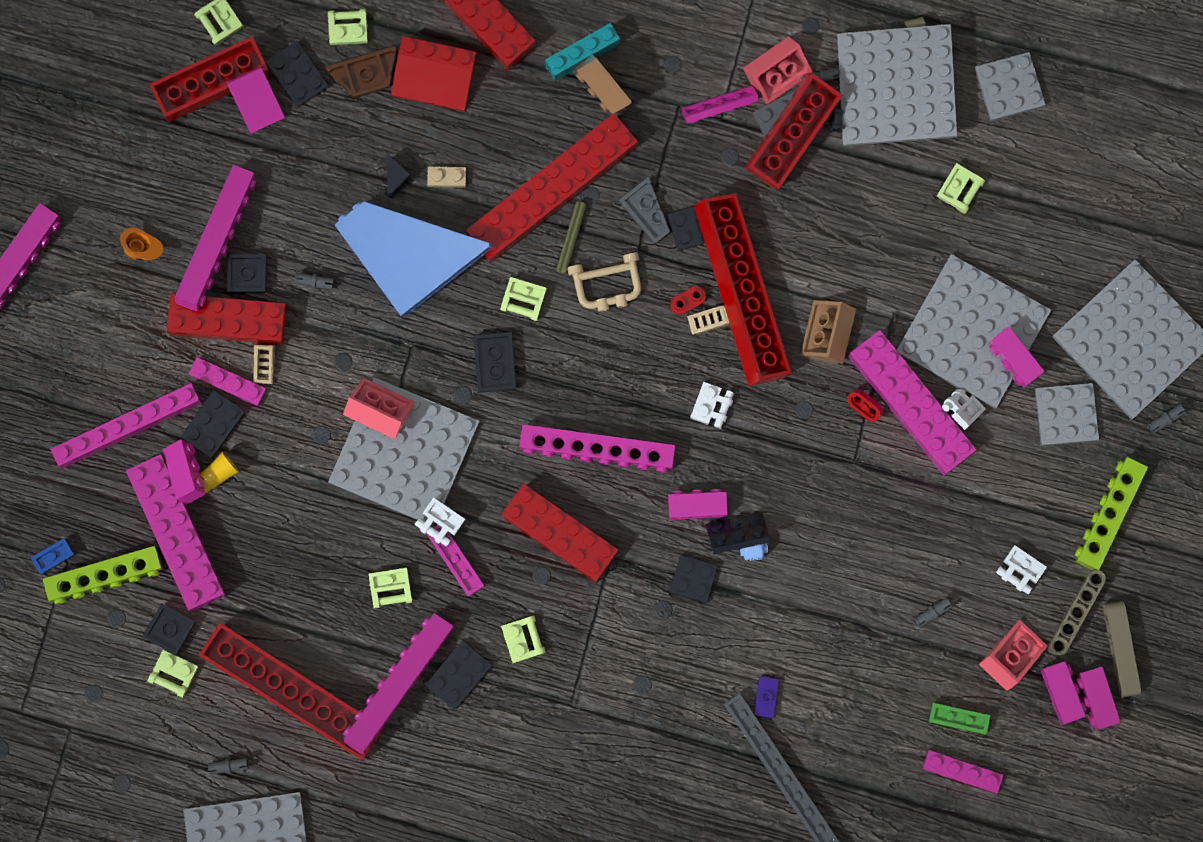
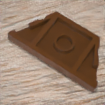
[326,46,396,99]

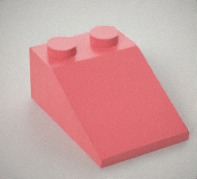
[979,619,1048,691]

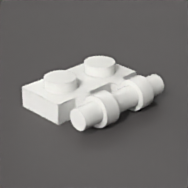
[690,382,734,429]
[942,388,986,430]
[415,497,465,547]
[996,545,1047,594]

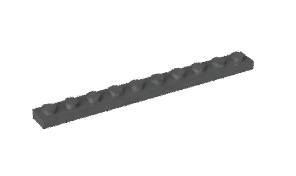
[723,694,839,842]

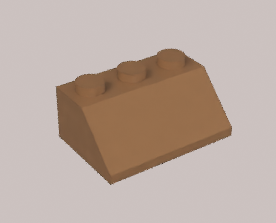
[575,54,632,114]
[800,301,856,364]

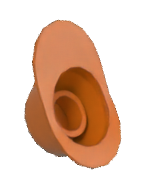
[120,227,163,260]

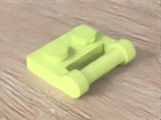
[195,0,244,46]
[328,9,368,45]
[936,163,985,214]
[500,277,547,321]
[369,568,412,609]
[501,616,546,663]
[148,650,198,698]

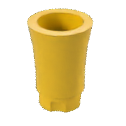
[200,452,239,493]

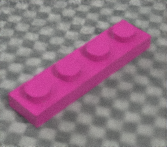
[681,86,759,123]
[189,357,267,406]
[426,525,484,597]
[922,750,1003,794]

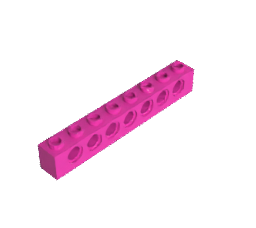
[519,424,675,473]

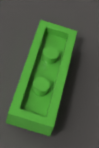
[928,703,990,735]

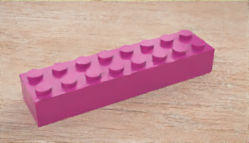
[848,330,976,476]
[125,454,227,612]

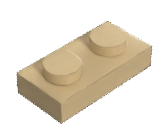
[427,167,466,188]

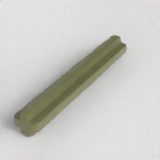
[556,201,586,274]

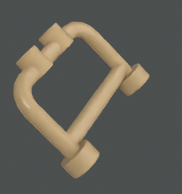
[567,252,641,312]

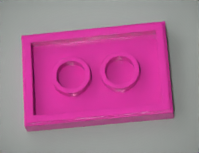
[226,66,285,133]

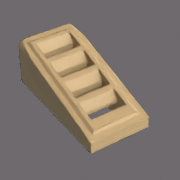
[687,305,729,335]
[253,344,275,384]

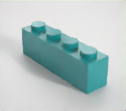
[545,23,620,81]

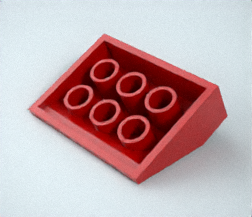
[391,36,477,112]

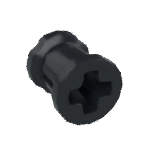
[828,109,845,132]

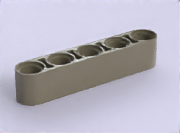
[1048,570,1106,656]
[1103,601,1141,698]

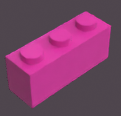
[988,326,1045,388]
[162,440,205,504]
[668,489,727,520]
[1040,661,1087,725]
[1076,667,1121,730]

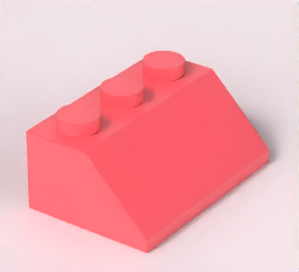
[743,36,813,104]
[343,378,415,439]

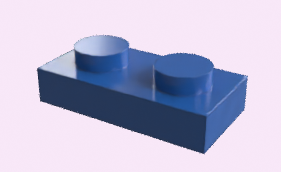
[31,538,75,575]

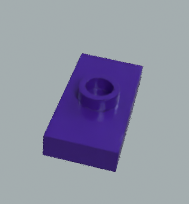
[754,677,779,718]

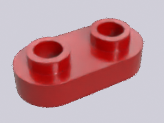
[670,286,706,316]
[847,389,883,422]

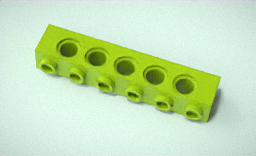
[1074,457,1148,571]
[43,546,164,605]

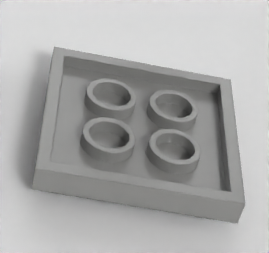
[974,52,1045,122]
[1035,383,1099,446]

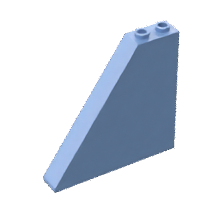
[335,202,494,316]

